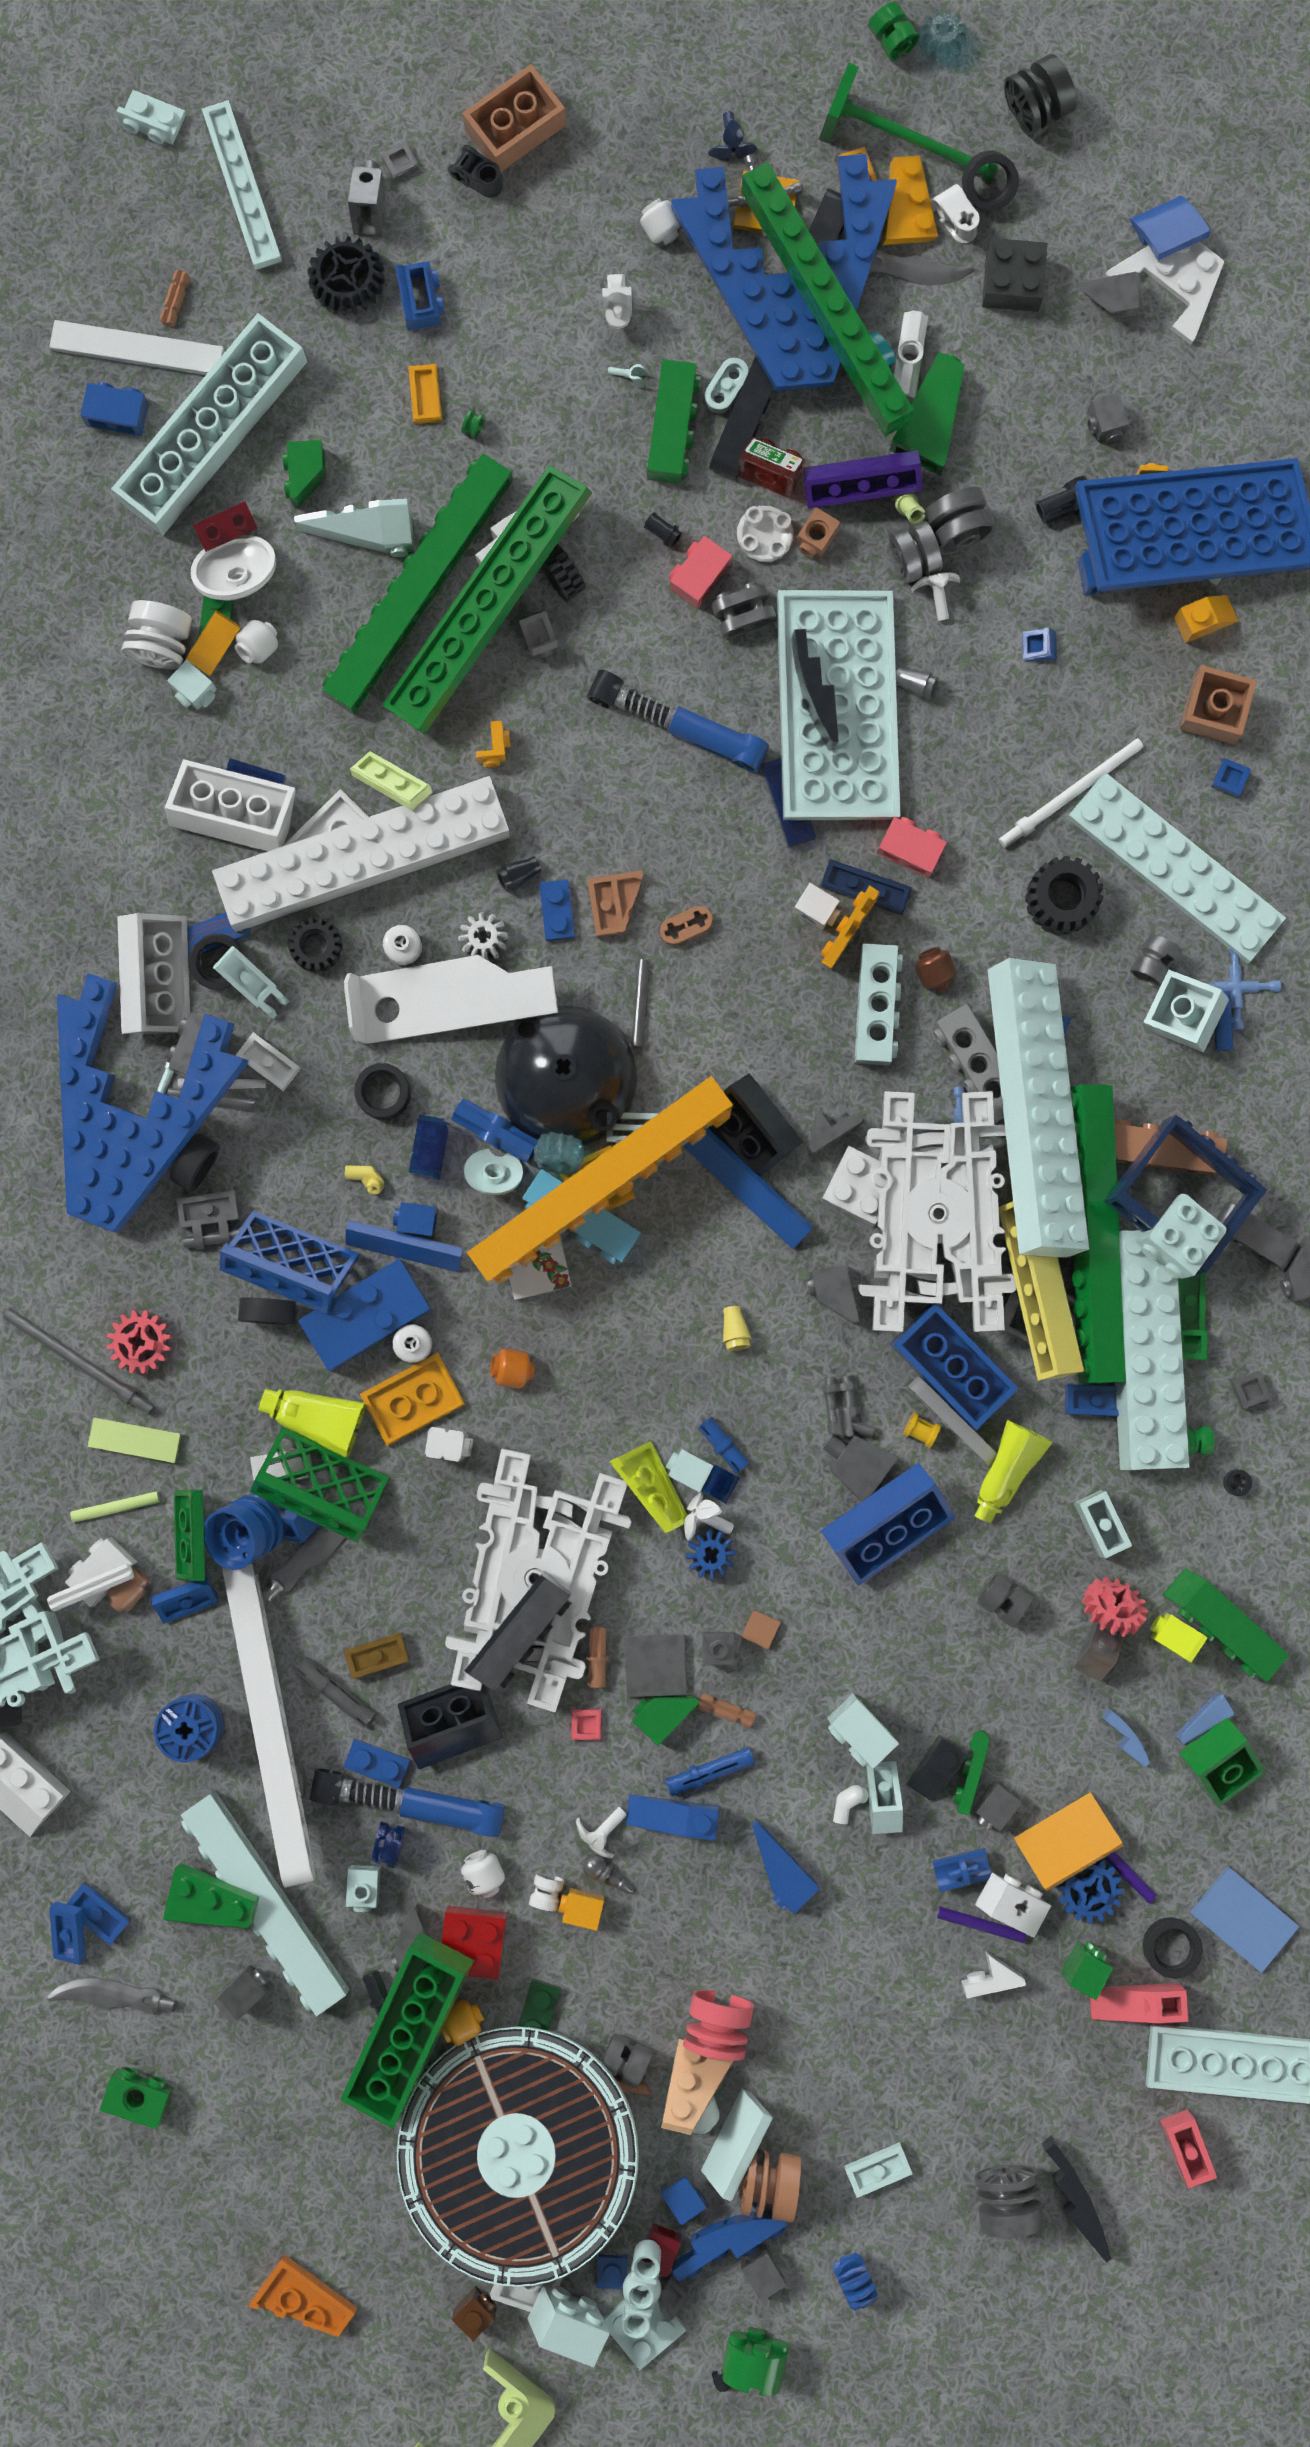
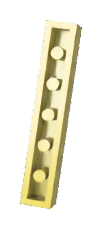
[998,1201,1084,1381]

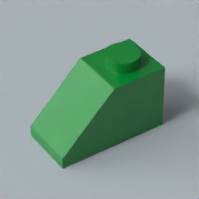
[632,1696,699,1746]

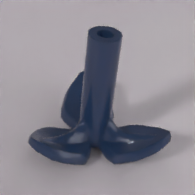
[708,111,757,161]

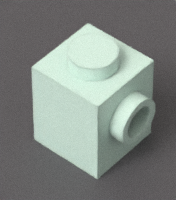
[167,659,217,710]
[346,1865,381,1912]

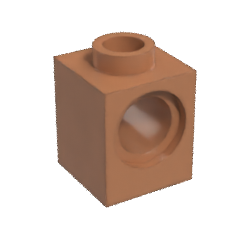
[796,507,840,559]

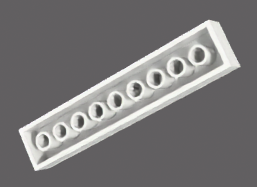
[212,776,510,932]

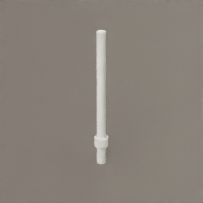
[998,738,1144,848]

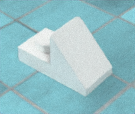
[961,1950,1026,1998]

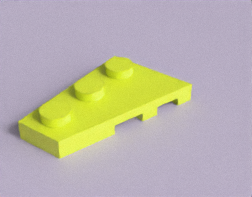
[609,1441,687,1533]

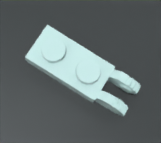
[213,946,290,1020]

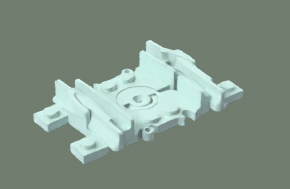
[0,1542,99,1707]

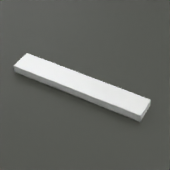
[49,320,224,375]

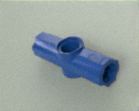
[451,1098,540,1164]

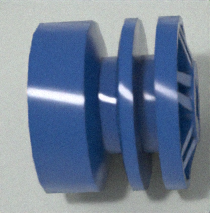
[204,1494,283,1570]
[153,1693,225,1763]

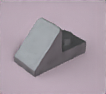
[808,1108,862,1156]

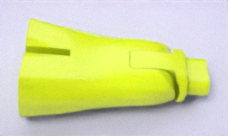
[258,1388,366,1458]
[974,1420,1053,1523]

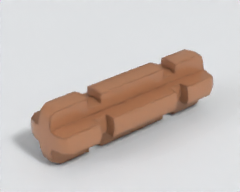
[159,270,190,327]
[698,1694,756,1728]

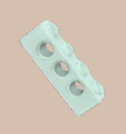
[854,944,903,1065]

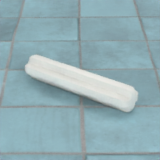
[47,1564,134,1612]

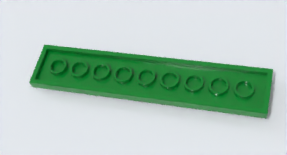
[382,465,593,735]

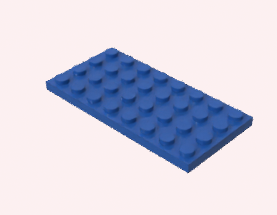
[1074,458,1310,592]

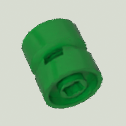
[868,1,920,61]

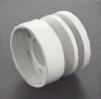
[121,600,192,670]

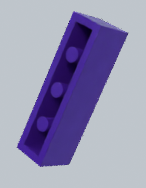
[803,450,923,509]

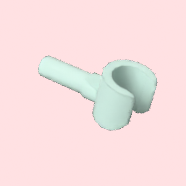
[608,364,650,388]

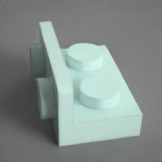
[116,90,186,145]

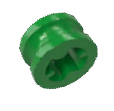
[461,409,485,439]

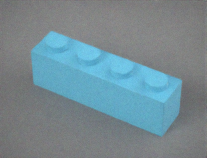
[522,1169,641,1264]

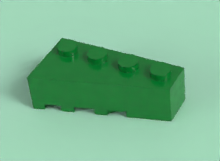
[1162,1568,1290,1682]

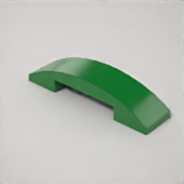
[1178,1270,1209,1360]

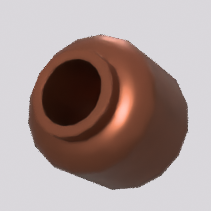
[915,947,957,992]

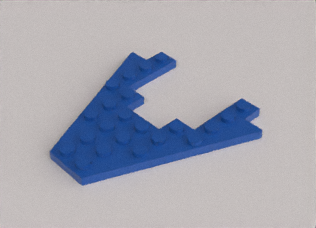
[671,154,897,391]
[57,973,249,1232]

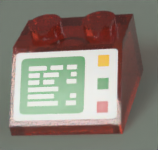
[738,437,806,499]

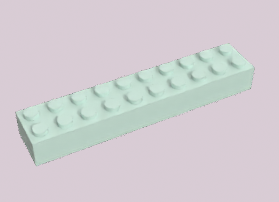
[988,958,1089,1258]

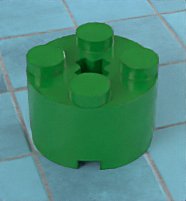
[722,2327,789,2396]

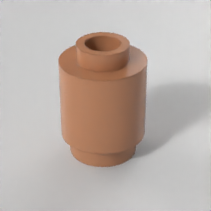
[107,1567,151,1612]

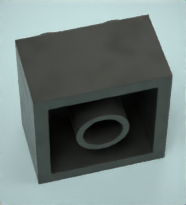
[982,238,1048,312]

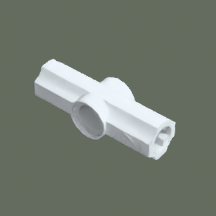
[894,310,929,402]

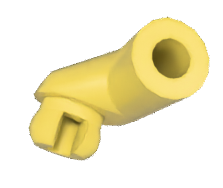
[345,1165,385,1195]

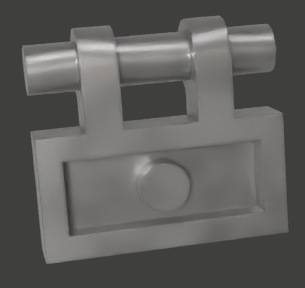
[176,1190,240,1250]

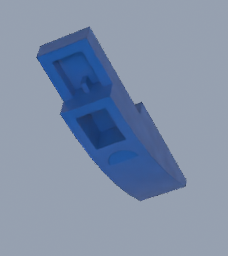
[672,2211,788,2282]

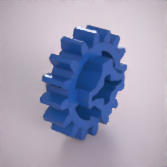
[1056,1858,1123,1924]

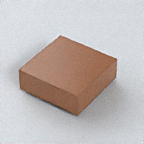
[741,1609,781,1650]

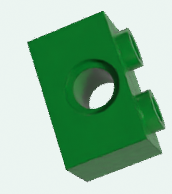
[99,2067,173,2130]

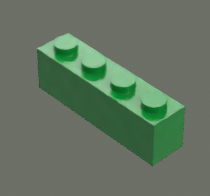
[647,359,701,484]

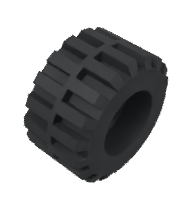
[1025,856,1103,935]

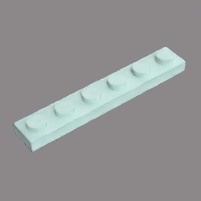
[202,100,282,270]

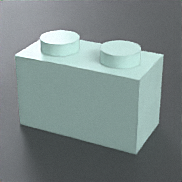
[1074,1490,1132,1559]

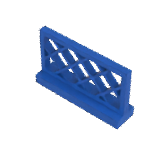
[219,1211,359,1314]

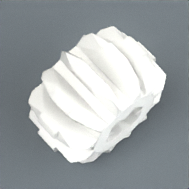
[458,912,508,960]

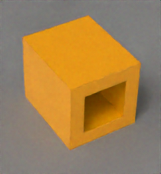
[558,1888,605,1931]

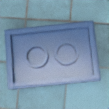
[1190,1866,1300,1973]

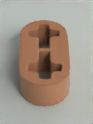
[660,906,713,946]

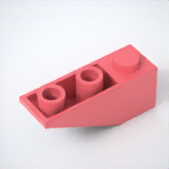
[1090,1983,1188,2023]

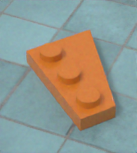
[248,2254,357,2337]

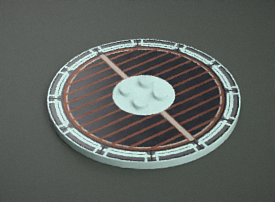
[397,2026,639,2287]

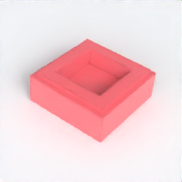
[572,1709,602,1740]

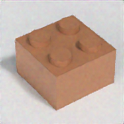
[1179,665,1257,745]

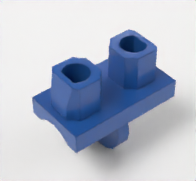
[932,1848,992,1892]

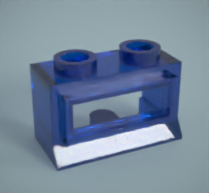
[409,1114,450,1180]

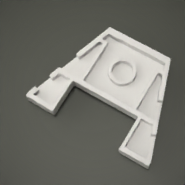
[1104,242,1224,345]

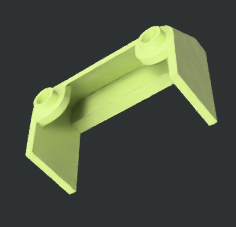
[415,2348,555,2447]

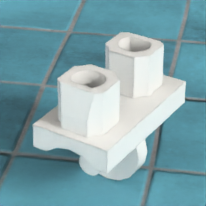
[602,274,632,329]

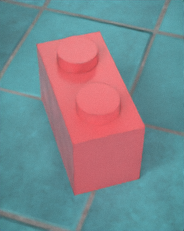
[669,536,732,609]
[877,817,947,878]
[1160,2109,1217,2189]

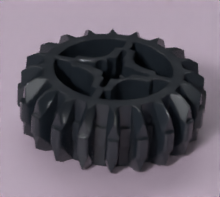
[307,235,385,316]

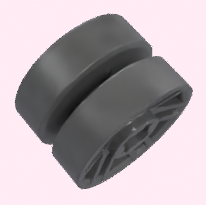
[889,520,942,584]

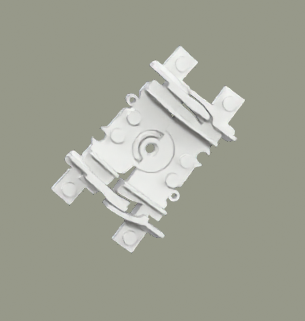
[858,1091,1016,1332]
[445,1449,631,1712]

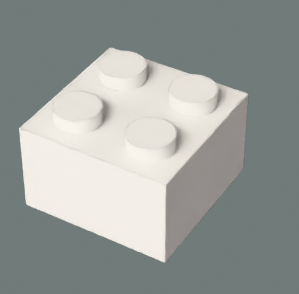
[821,1146,887,1227]

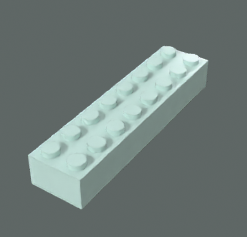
[111,313,307,536]
[1115,1230,1189,1470]

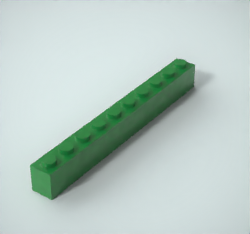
[741,162,914,437]
[322,453,513,715]
[1070,1084,1126,1383]

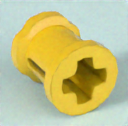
[903,1412,941,1448]

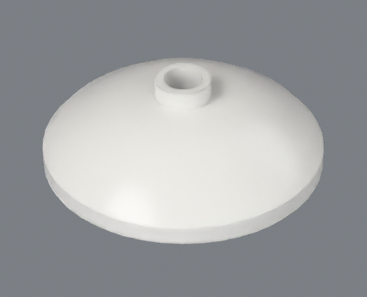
[191,535,277,600]

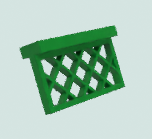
[250,1427,389,1543]

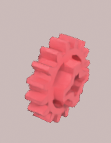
[106,1310,173,1374]
[1082,1577,1148,1637]

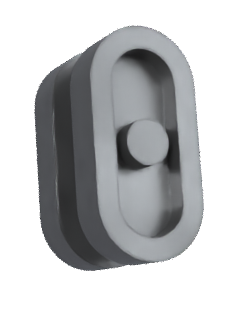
[711,582,777,639]

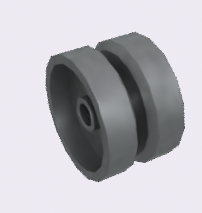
[923,486,997,555]

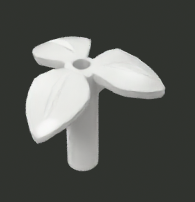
[911,572,960,621]
[684,1492,734,1542]
[576,1807,627,1858]

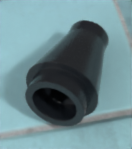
[496,856,541,892]

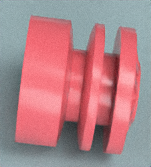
[683,1990,754,2061]

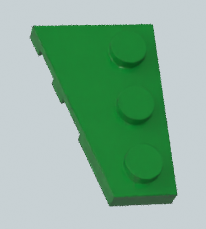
[163,1863,259,1928]

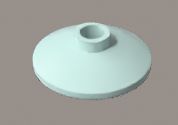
[464,1149,523,1195]

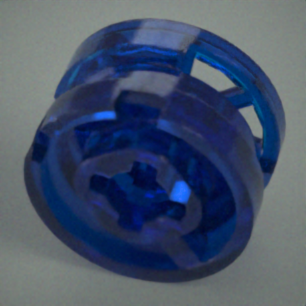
[371,1821,405,1869]

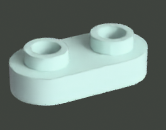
[705,358,749,414]

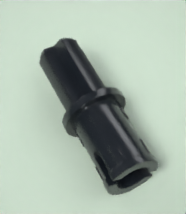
[362,1969,388,2016]

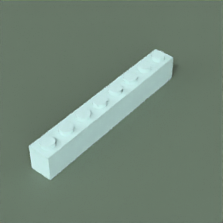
[181,1791,350,2017]

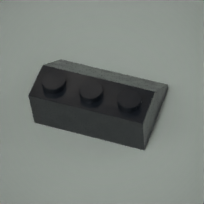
[708,1073,803,1177]
[398,1684,503,1770]

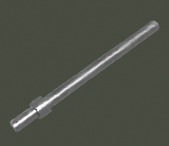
[3,1309,155,1415]

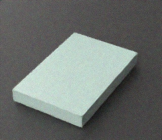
[701,2088,773,2201]

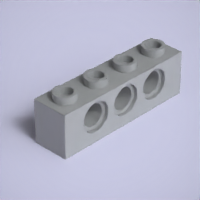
[933,1004,1004,1125]

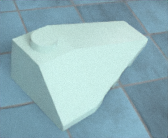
[295,499,414,557]

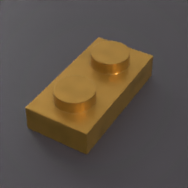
[343,1632,410,1679]

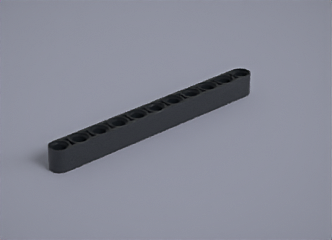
[709,188,844,479]

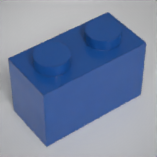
[80,382,149,436]

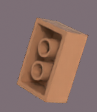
[462,64,566,172]

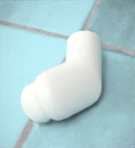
[833,1785,869,1824]

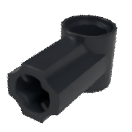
[1035,476,1087,525]

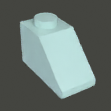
[866,1761,903,1834]

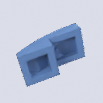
[1101,1708,1150,1767]

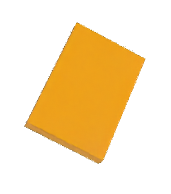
[360,1353,466,1446]
[1014,1792,1123,1892]

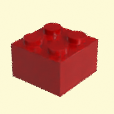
[442,1905,507,1980]

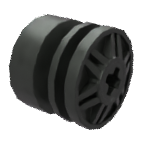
[1004,53,1077,135]

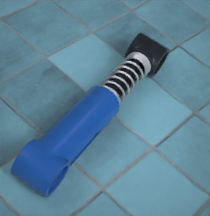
[586,669,769,773]
[309,1768,506,1837]

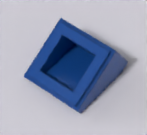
[1022,627,1057,661]

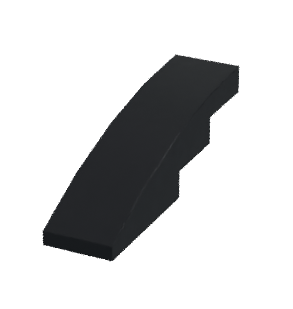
[791,629,839,751]
[1042,2136,1111,2263]

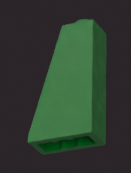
[890,352,965,476]

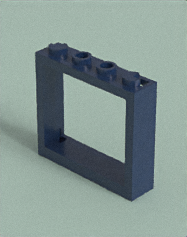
[1104,1115,1267,1276]

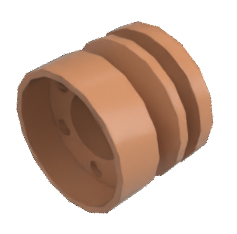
[738,2150,801,2223]

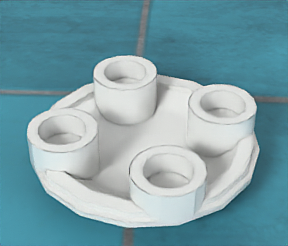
[737,506,793,562]

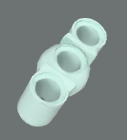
[622,2240,661,2339]

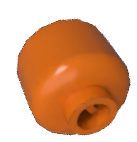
[490,1348,535,1389]

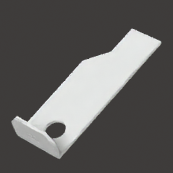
[344,955,558,1044]

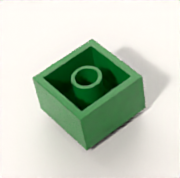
[1179,1717,1266,1808]

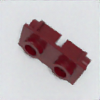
[193,501,258,552]

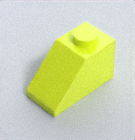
[1150,1613,1208,1663]

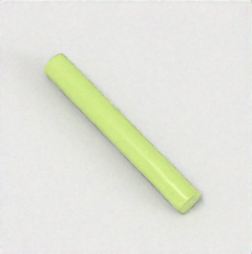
[70,1491,160,1523]

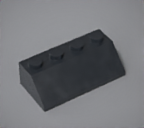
[464,1571,572,1691]

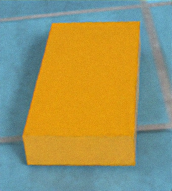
[408,364,442,424]
[185,610,241,676]

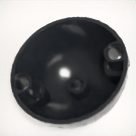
[495,1006,637,1147]

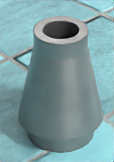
[896,667,939,700]

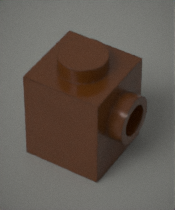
[452,2286,497,2342]

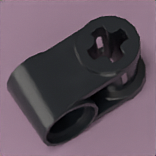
[448,145,503,198]

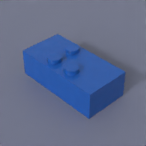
[298,1258,433,1372]
[889,1303,1019,1430]
[821,1462,955,1586]

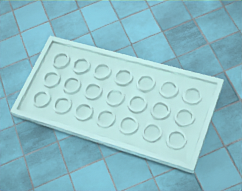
[777,590,900,820]

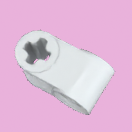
[931,184,980,244]

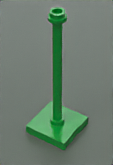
[818,63,999,182]

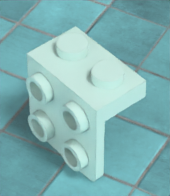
[1135,1194,1226,1279]

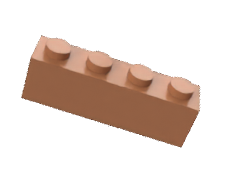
[1114,1119,1227,1176]

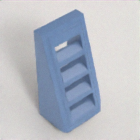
[1175,1692,1234,1745]

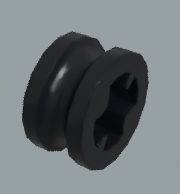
[1223,1469,1252,1496]

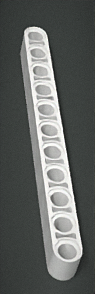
[222,1561,316,1888]

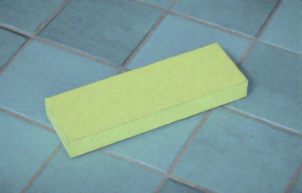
[350,751,432,811]
[88,1418,182,1463]

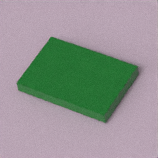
[173,1490,205,1581]

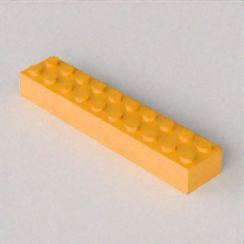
[467,1076,733,1285]

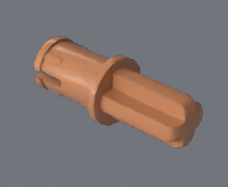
[586,1626,609,1688]

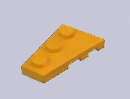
[882,156,938,245]
[820,885,880,970]

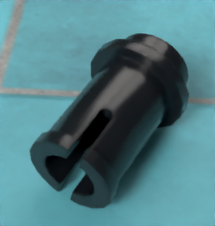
[644,512,682,547]

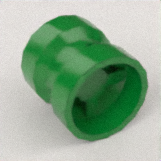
[1187,1426,1214,1456]

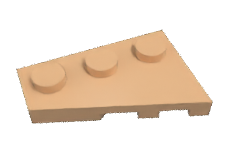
[661,2039,734,2135]

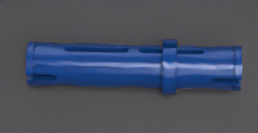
[665,1747,755,1797]

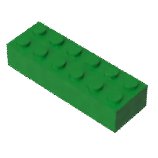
[340,1932,474,2129]

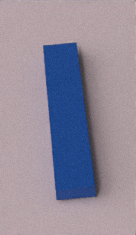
[683,1128,814,1249]

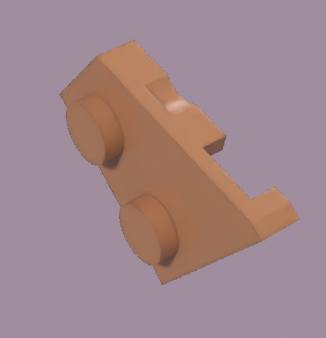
[587,870,643,938]

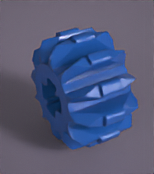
[686,1529,736,1580]
[833,2252,878,2311]

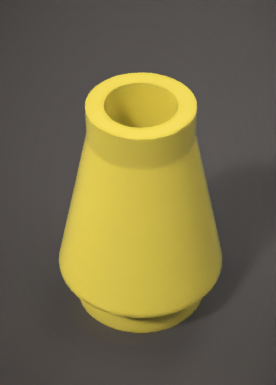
[723,1306,752,1351]

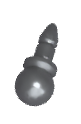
[582,1854,634,1893]

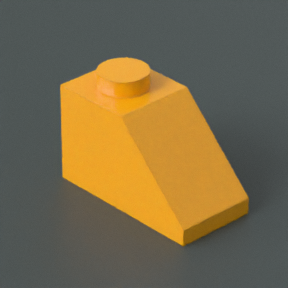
[1174,595,1239,643]

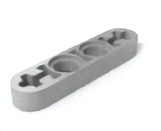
[907,1376,997,1468]

